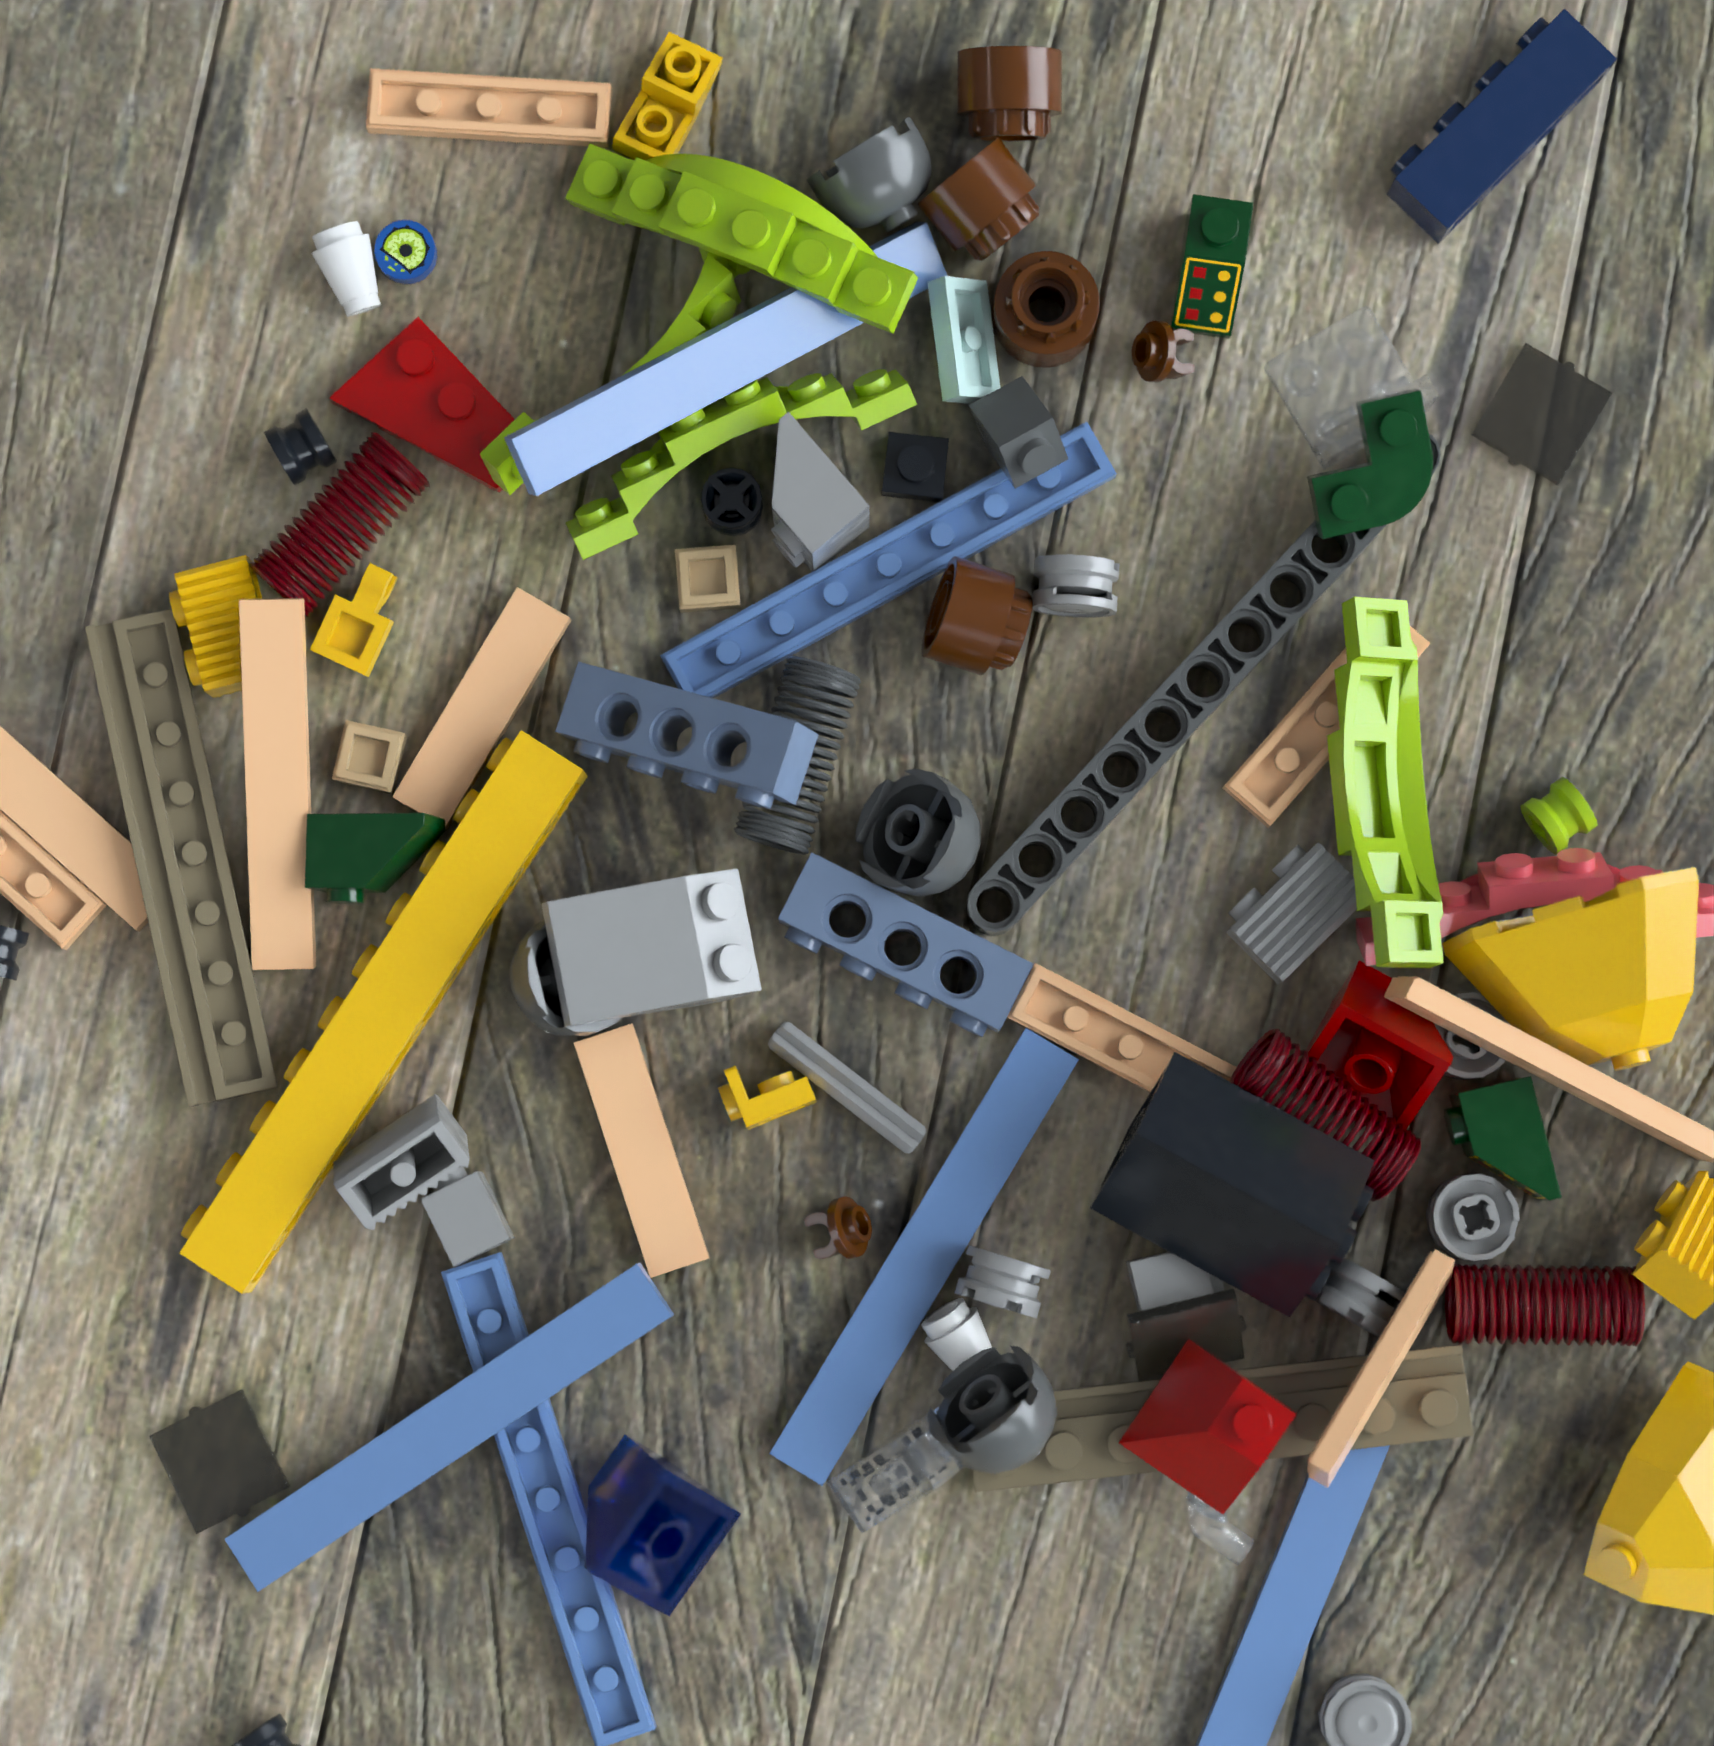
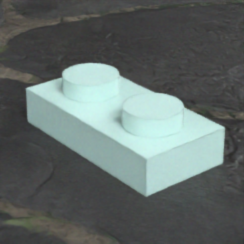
[927,276,1000,404]

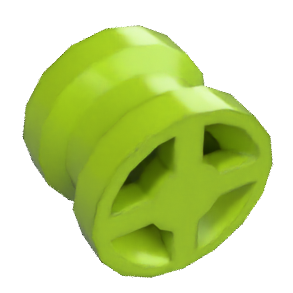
[1520,777,1598,855]

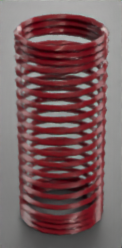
[249,432,430,617]
[1229,1028,1421,1202]
[1445,1264,1645,1346]

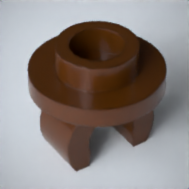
[1132,321,1195,382]
[804,1196,872,1259]

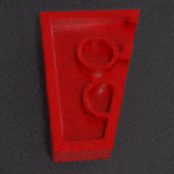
[329,317,515,493]

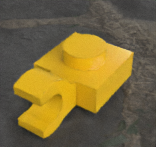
[310,563,398,677]

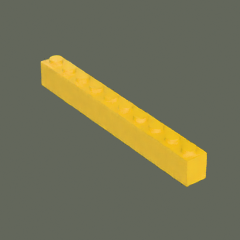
[179,730,588,1294]

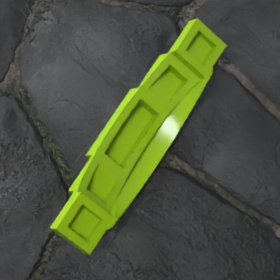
[565,144,918,334]
[480,247,751,495]
[565,369,917,560]
[1327,596,1443,968]

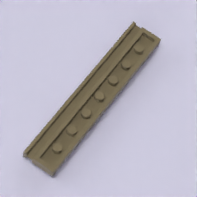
[85,609,278,1108]
[972,1344,1474,1492]

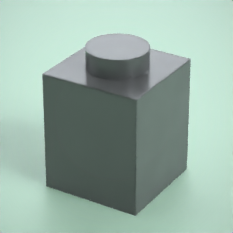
[969,376,1068,488]

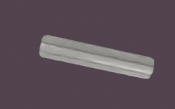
[768,1021,927,1154]

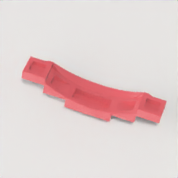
[1356,848,1714,966]

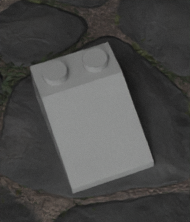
[541,869,762,1027]

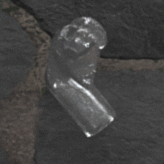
[1186,1491,1255,1565]

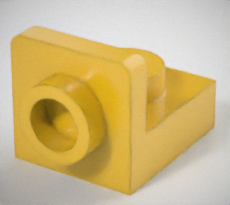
[718,1065,817,1130]

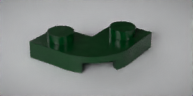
[1307,388,1433,539]

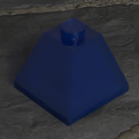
[585,1434,741,1616]

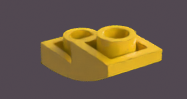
[612,31,723,160]

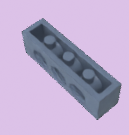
[555,661,818,809]
[778,852,1033,1037]

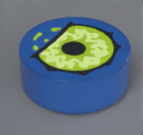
[374,220,437,284]

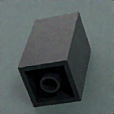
[1090,1052,1374,1317]

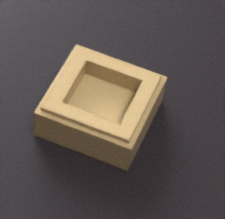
[675,544,741,613]
[332,720,408,795]

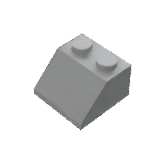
[771,411,869,572]

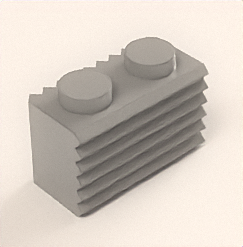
[1226,842,1357,985]
[333,1094,469,1230]

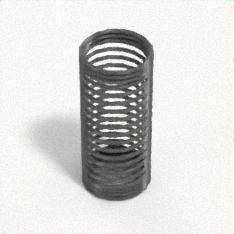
[734,656,861,855]

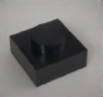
[882,432,949,502]

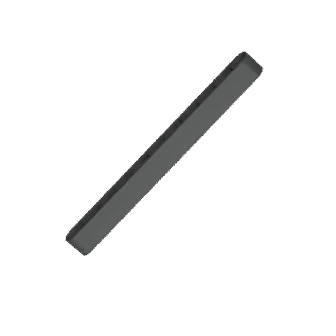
[966,433,1441,936]

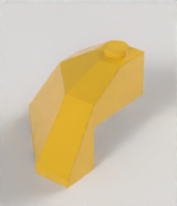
[1442,867,1699,1071]
[1583,1361,1714,1615]

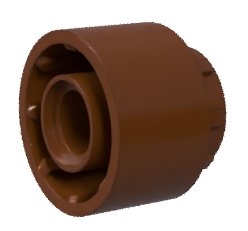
[958,46,1062,142]
[917,137,1039,261]
[992,251,1100,368]
[921,556,1033,675]

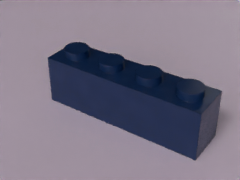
[1387,8,1617,244]

